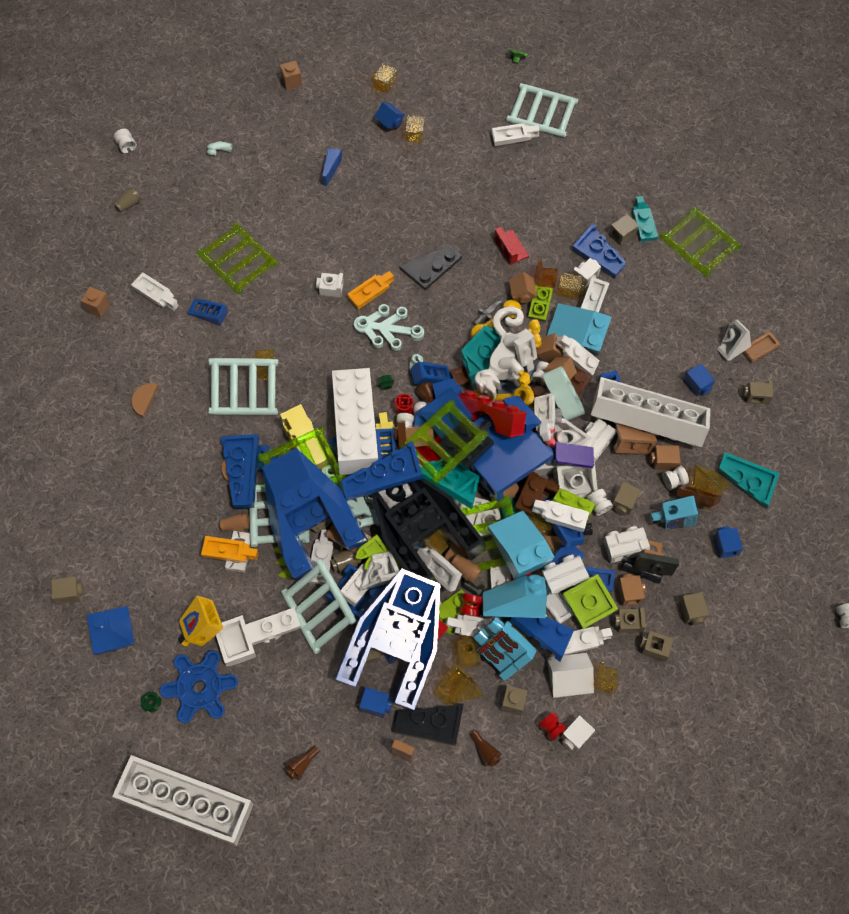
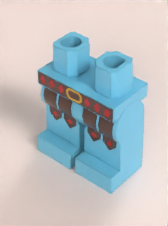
[473,617,537,681]

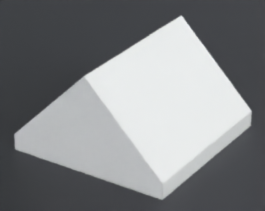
[553,460,598,498]
[547,653,594,698]

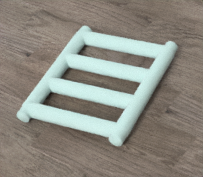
[506,83,578,138]
[208,358,278,415]
[249,484,310,547]
[281,559,357,654]

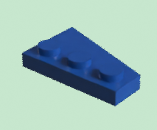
[510,617,574,662]

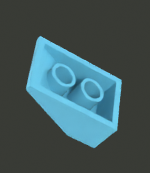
[547,303,612,355]
[488,511,554,580]
[483,575,547,618]

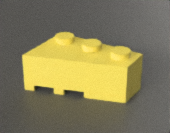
[280,404,331,470]

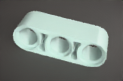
[543,366,585,421]

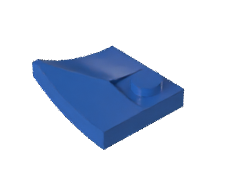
[418,388,474,441]
[87,606,134,655]

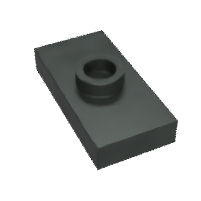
[634,552,679,576]

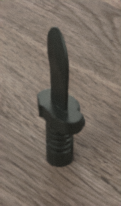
[462,581,485,597]

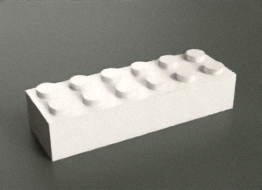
[332,368,378,475]
[591,377,710,447]
[112,755,254,846]

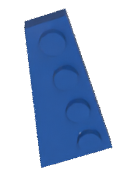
[221,434,260,509]
[341,441,423,501]

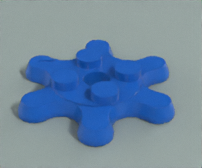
[160,650,238,723]

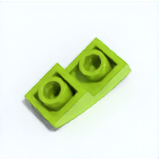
[528,285,553,321]

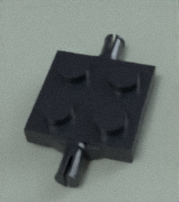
[439,418,494,471]

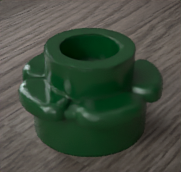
[377,375,395,390]
[141,692,162,713]

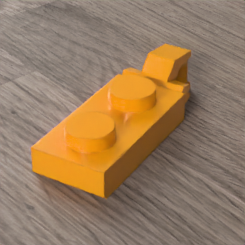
[347,271,394,310]
[201,536,259,563]

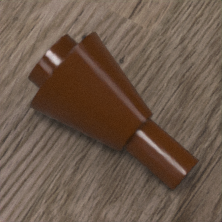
[417,382,436,404]
[470,730,502,767]
[285,745,320,780]

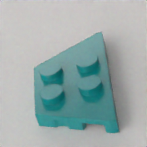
[459,325,501,390]
[421,458,480,509]

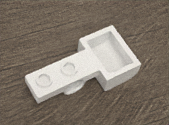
[216,608,301,666]

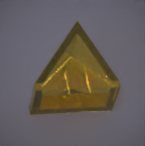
[692,464,731,510]
[433,663,484,706]

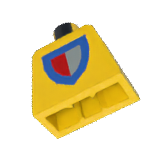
[178,596,223,646]

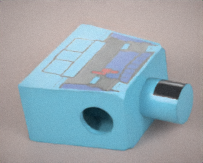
[651,496,698,530]

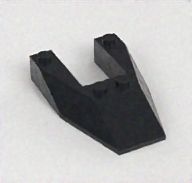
[371,478,487,582]

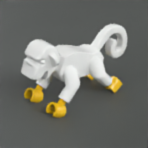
[475,306,542,399]

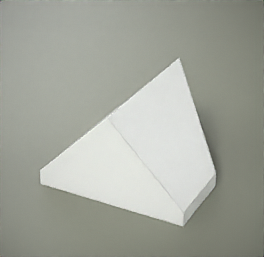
[717,320,751,361]
[551,417,592,445]
[359,551,399,591]

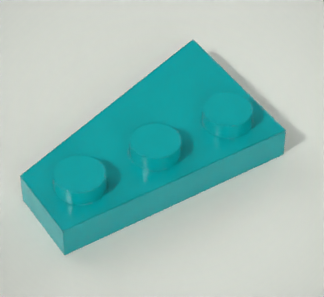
[718,452,780,509]

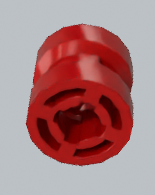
[395,394,414,415]
[459,593,483,617]
[538,712,568,742]

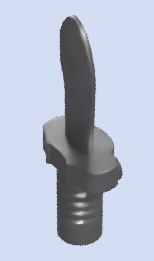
[473,299,502,326]

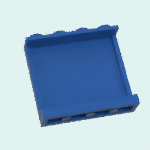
[470,414,554,501]

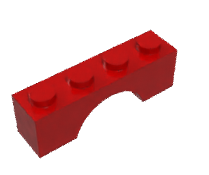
[458,390,527,438]

